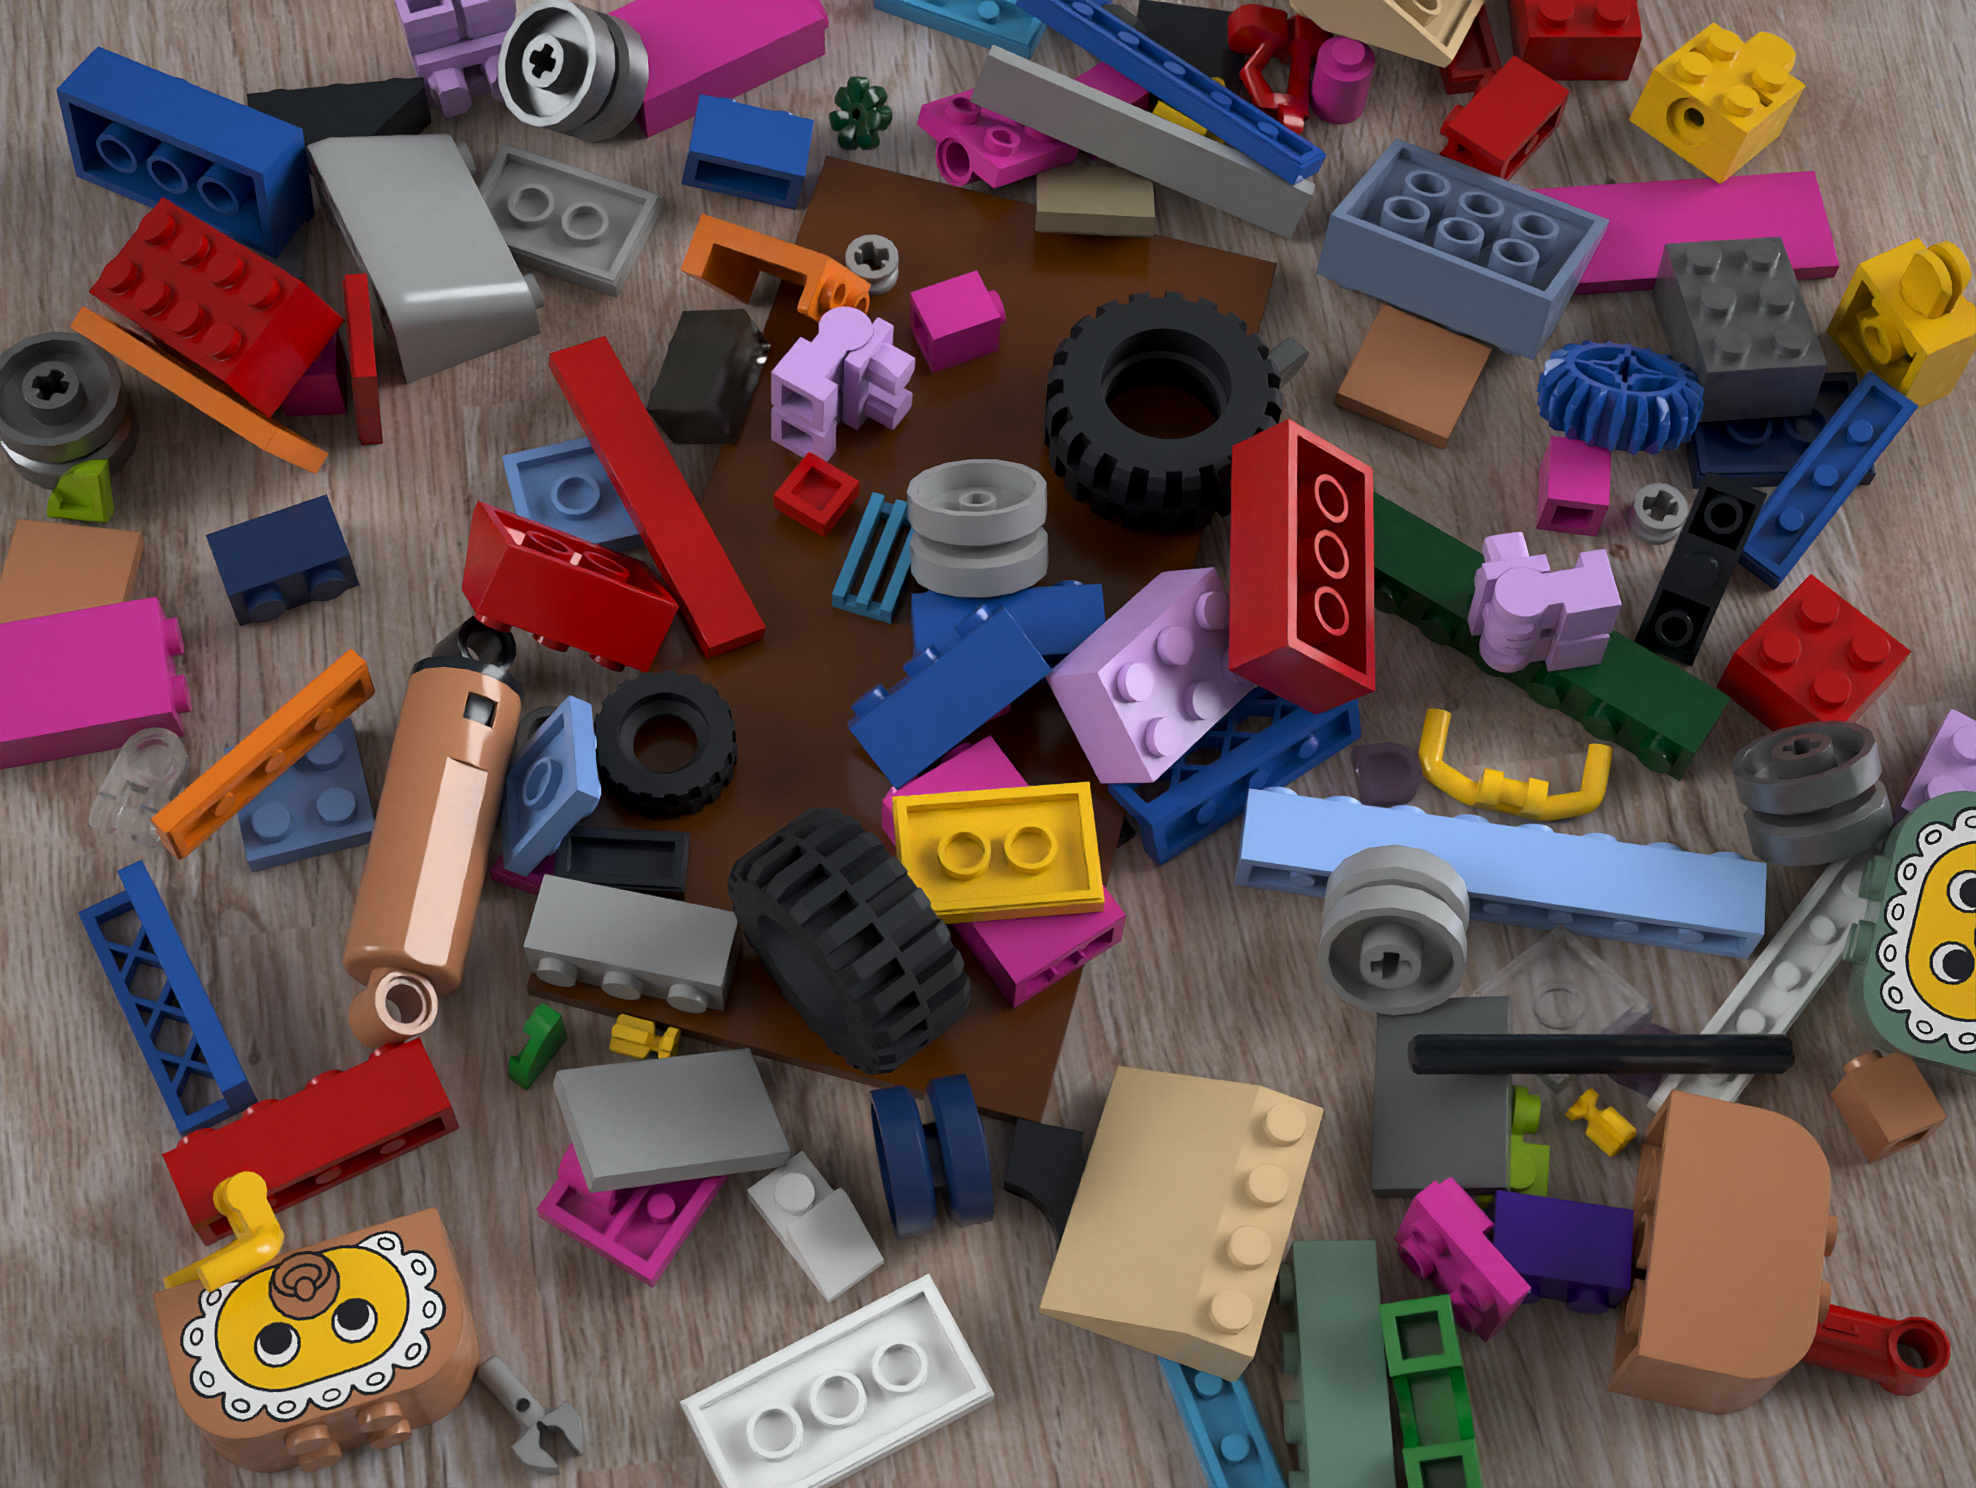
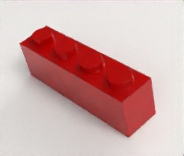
[162,1037,460,1246]

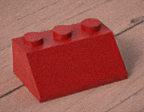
[461,500,679,672]

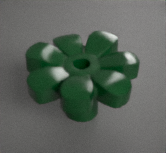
[829,76,893,150]

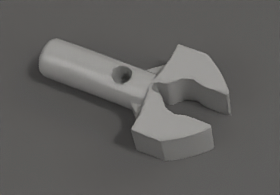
[477,1356,584,1475]

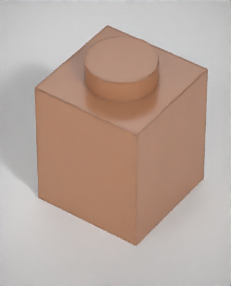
[1830,1049,1947,1164]

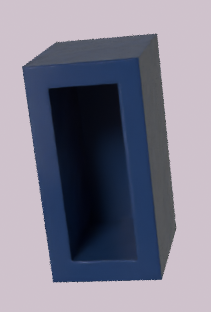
[206,494,359,626]

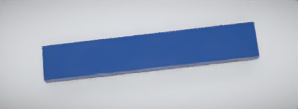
[1016,0,1327,185]

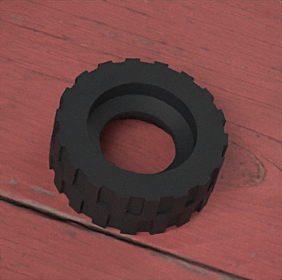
[593,670,738,820]

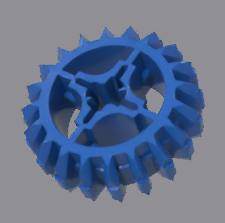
[1537,340,1704,455]

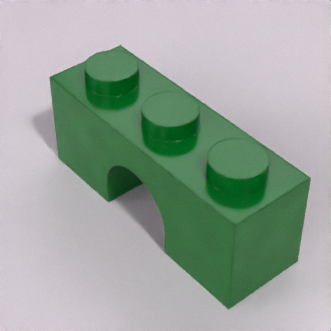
[1378,1294,1485,1488]

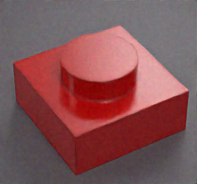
[773,452,860,538]

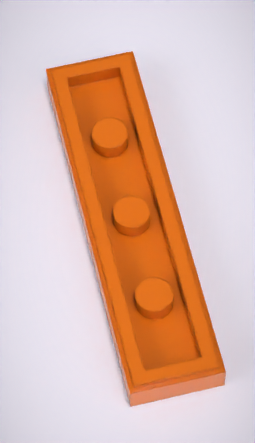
[151,648,376,861]

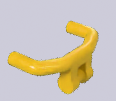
[1418,708,1614,821]
[163,1171,285,1293]

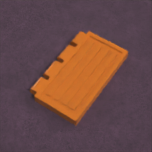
[70,306,329,474]

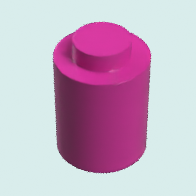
[1309,36,1375,125]

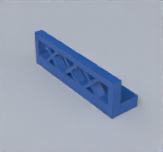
[1107,686,1362,866]
[77,860,258,1138]

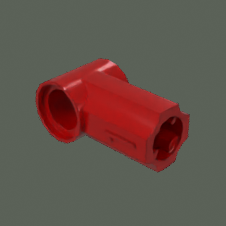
[1800,1304,1951,1396]

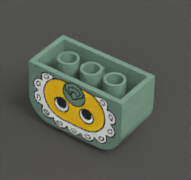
[1843,791,1976,1077]

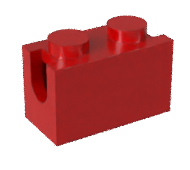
[1440,55,1570,181]

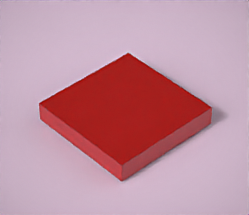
[342,273,383,445]

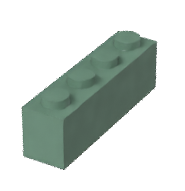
[1274,1239,1396,1488]

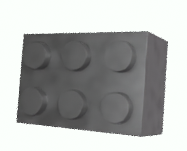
[1652,237,1827,422]

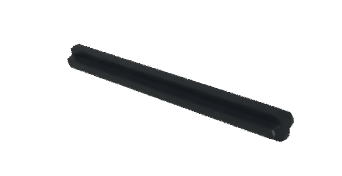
[1407,1034,1795,1075]

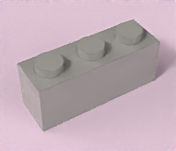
[523,874,742,1013]

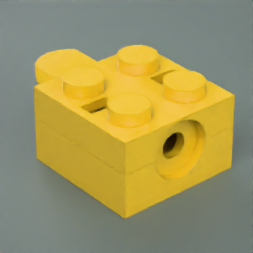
[1629,22,1806,185]
[1826,237,1976,409]

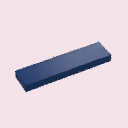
[1738,370,1918,590]

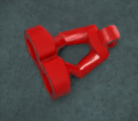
[1227,4,1334,135]

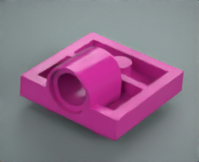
[917,88,1079,189]
[537,1143,729,1288]
[1394,1177,1531,1343]

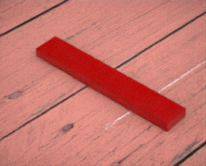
[548,336,766,659]

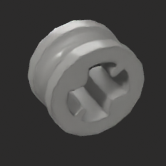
[845,234,899,296]
[1627,483,1688,545]

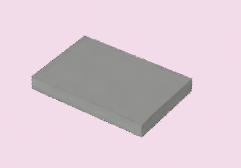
[478,142,664,298]
[553,1048,791,1193]

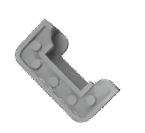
[305,134,544,384]

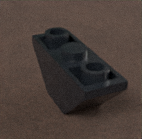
[247,77,431,176]
[1634,470,1767,666]

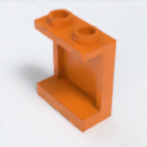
[680,213,871,324]

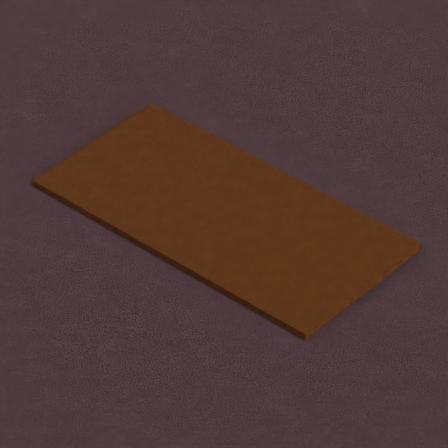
[527,155,1277,1124]

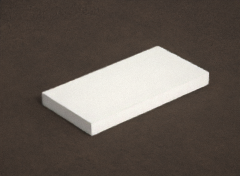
[680,1274,995,1488]

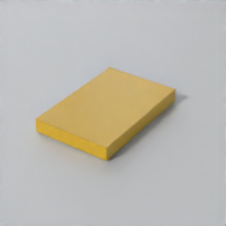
[892,782,1105,924]

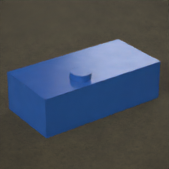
[56,46,315,259]

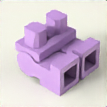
[393,0,517,118]
[771,307,915,462]
[1467,532,1622,673]

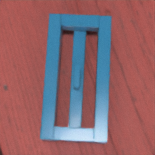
[832,492,915,624]

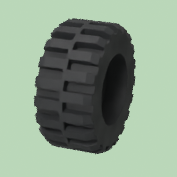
[1043,291,1283,533]
[727,808,971,1075]

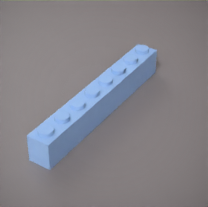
[1234,787,1767,960]

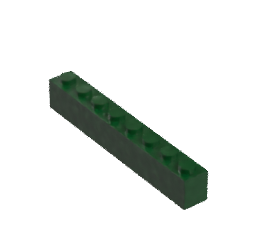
[1373,491,1731,781]

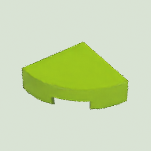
[47,459,115,523]

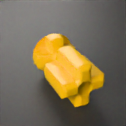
[609,1014,681,1060]
[1564,1087,1637,1157]

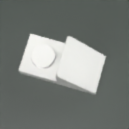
[747,1151,884,1303]

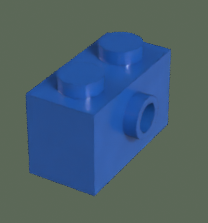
[681,94,814,210]

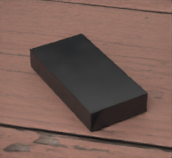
[553,826,691,901]

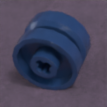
[869,1073,994,1240]

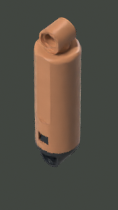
[342,616,525,1050]

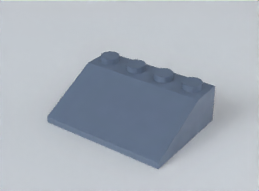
[1316,138,1610,360]

